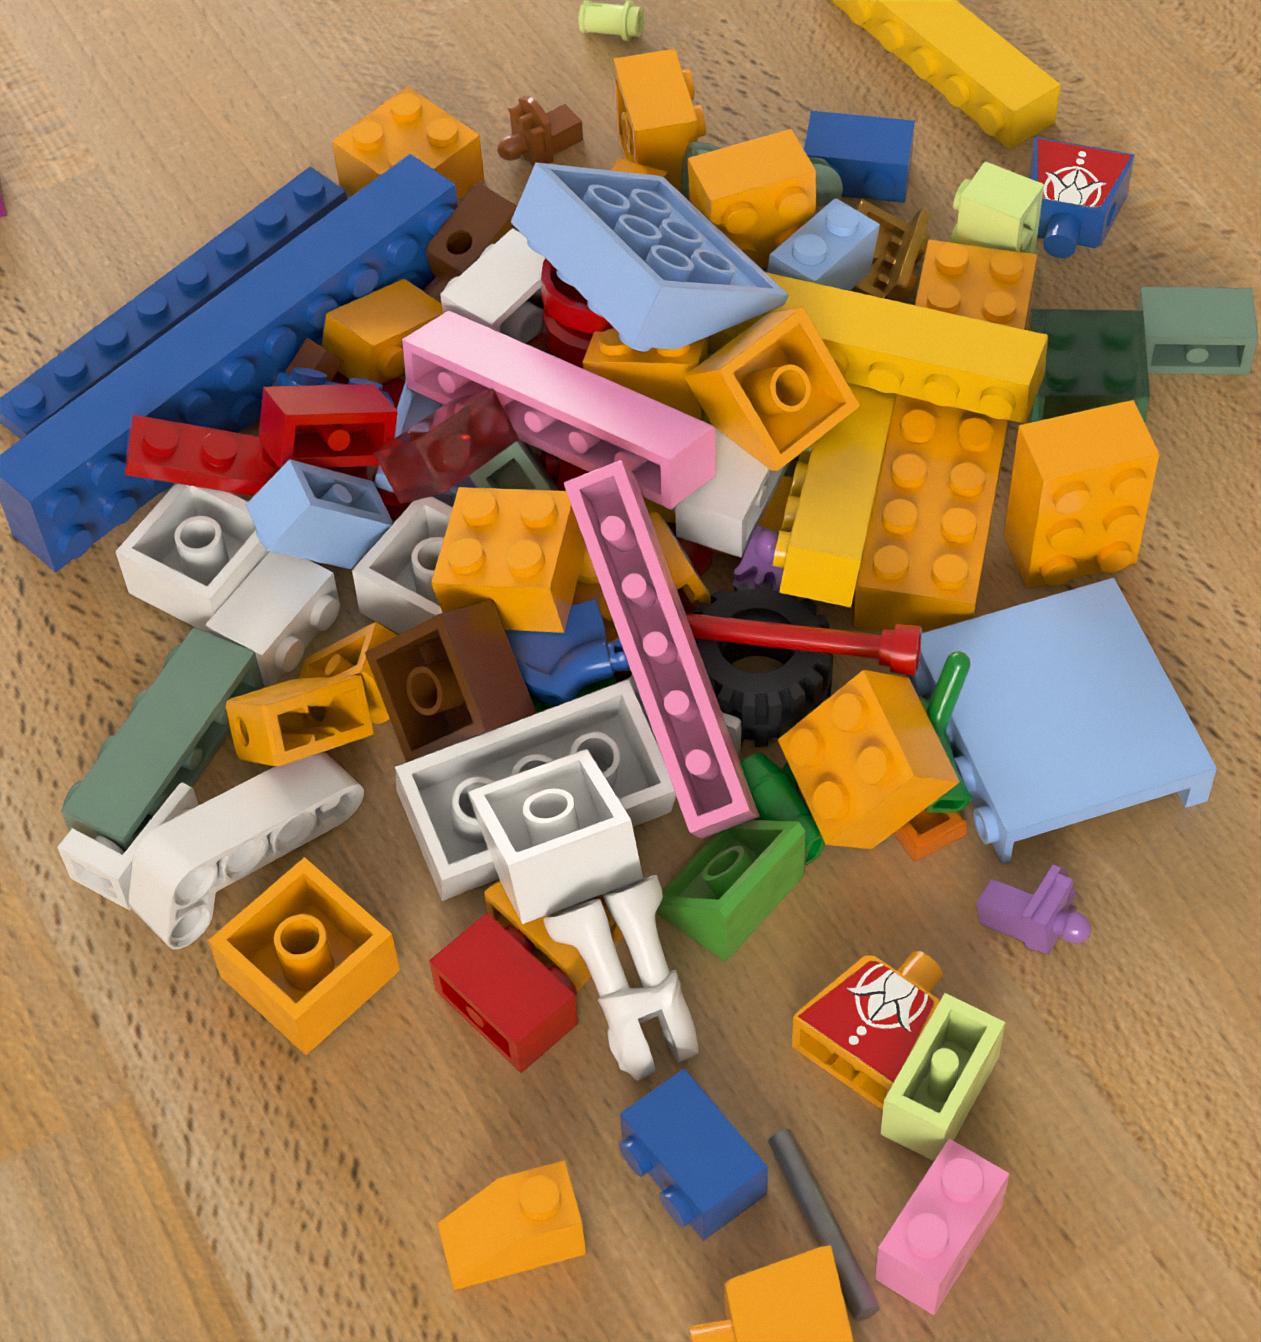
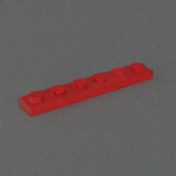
[125,415,415,520]

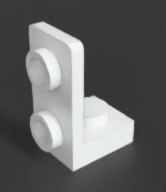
[57,782,199,910]

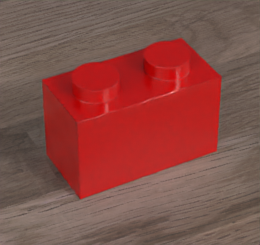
[259,384,398,469]
[429,912,578,1073]

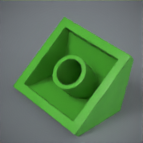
[656,820,806,963]

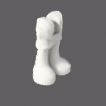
[543,875,699,1081]

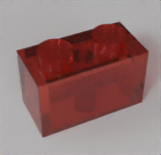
[373,388,520,504]

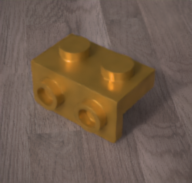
[850,199,931,303]

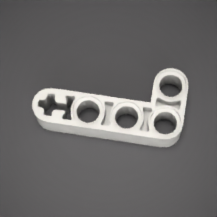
[128,751,364,949]

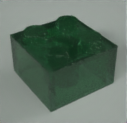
[1028,309,1150,423]

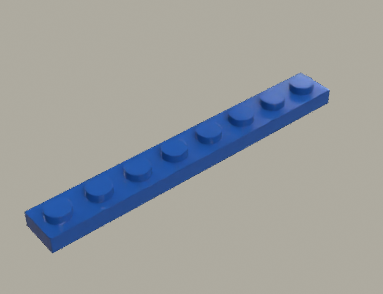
[0,166,348,439]

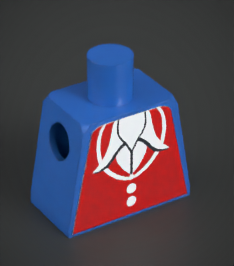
[1029,137,1135,258]

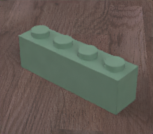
[61,627,264,853]

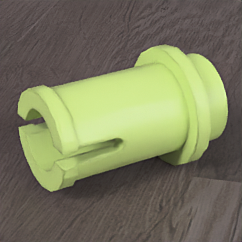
[579,0,644,41]

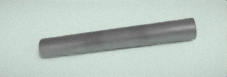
[768,1129,880,1321]

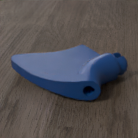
[505,599,630,707]

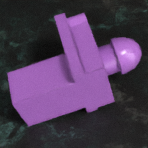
[732,525,784,591]
[976,865,1092,955]

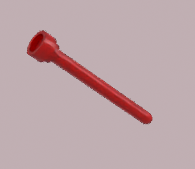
[685,613,922,676]

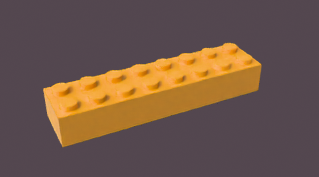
[853,240,1037,633]

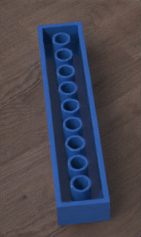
[0,153,458,573]

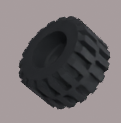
[693,582,833,747]

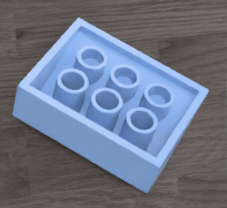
[511,163,789,352]

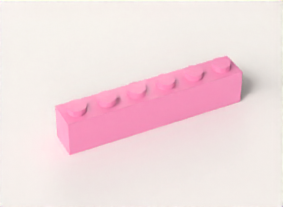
[402,311,716,509]
[564,460,760,839]

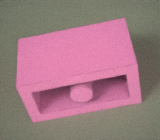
[875,1139,1010,1315]

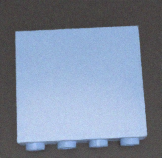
[906,577,1217,864]

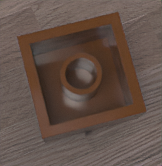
[364,599,537,762]

